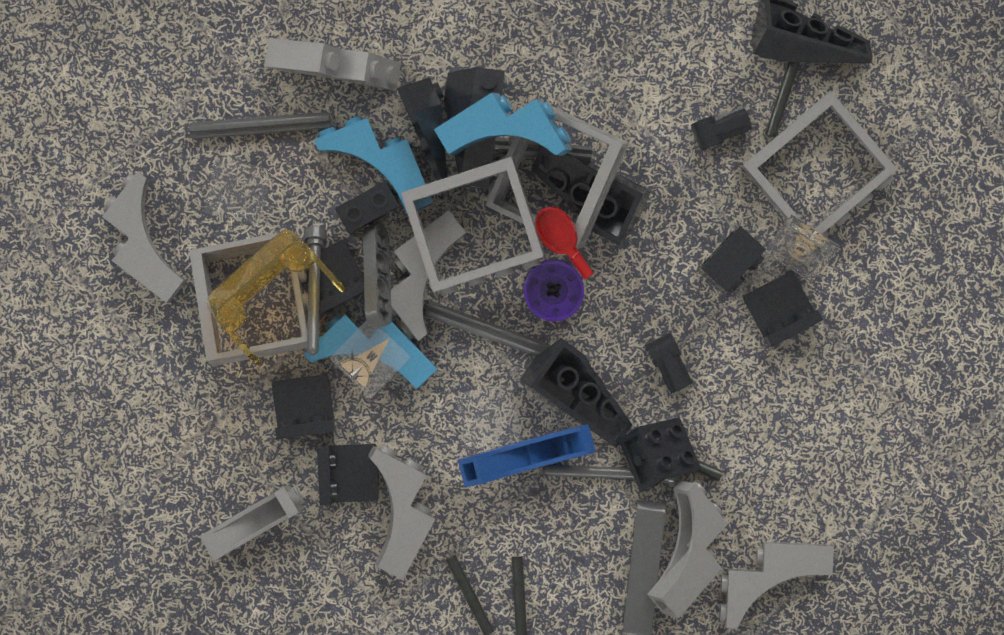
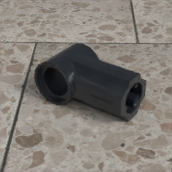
[691,106,752,151]
[645,332,693,394]

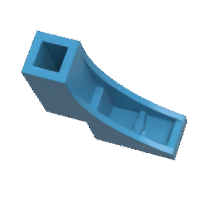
[434,93,572,156]
[314,116,433,215]
[303,315,438,389]

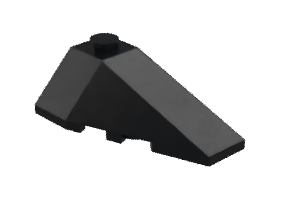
[752,0,872,63]
[444,67,505,190]
[397,77,449,198]
[531,145,652,245]
[519,338,632,448]

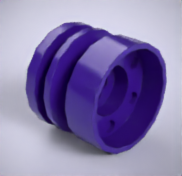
[523,259,584,321]

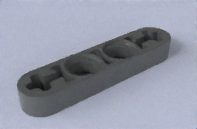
[363,223,392,329]

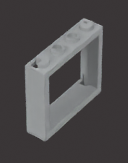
[741,91,898,238]
[485,100,629,249]
[401,157,545,296]
[189,230,308,367]

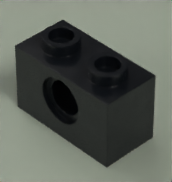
[335,181,400,235]

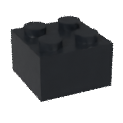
[697,226,766,293]

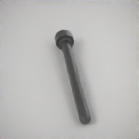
[304,226,327,355]
[542,465,680,487]

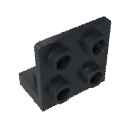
[299,240,364,316]
[743,271,823,347]
[272,374,336,439]
[619,418,701,492]
[317,443,379,505]

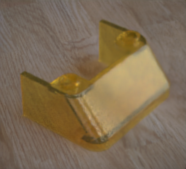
[207,230,346,366]

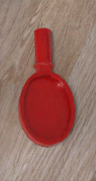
[535,206,594,280]

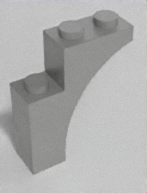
[264,38,401,91]
[102,171,187,303]
[391,210,466,341]
[368,445,435,580]
[647,480,728,618]
[199,484,304,561]
[719,541,834,629]

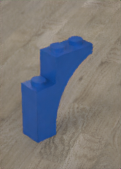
[457,424,596,488]

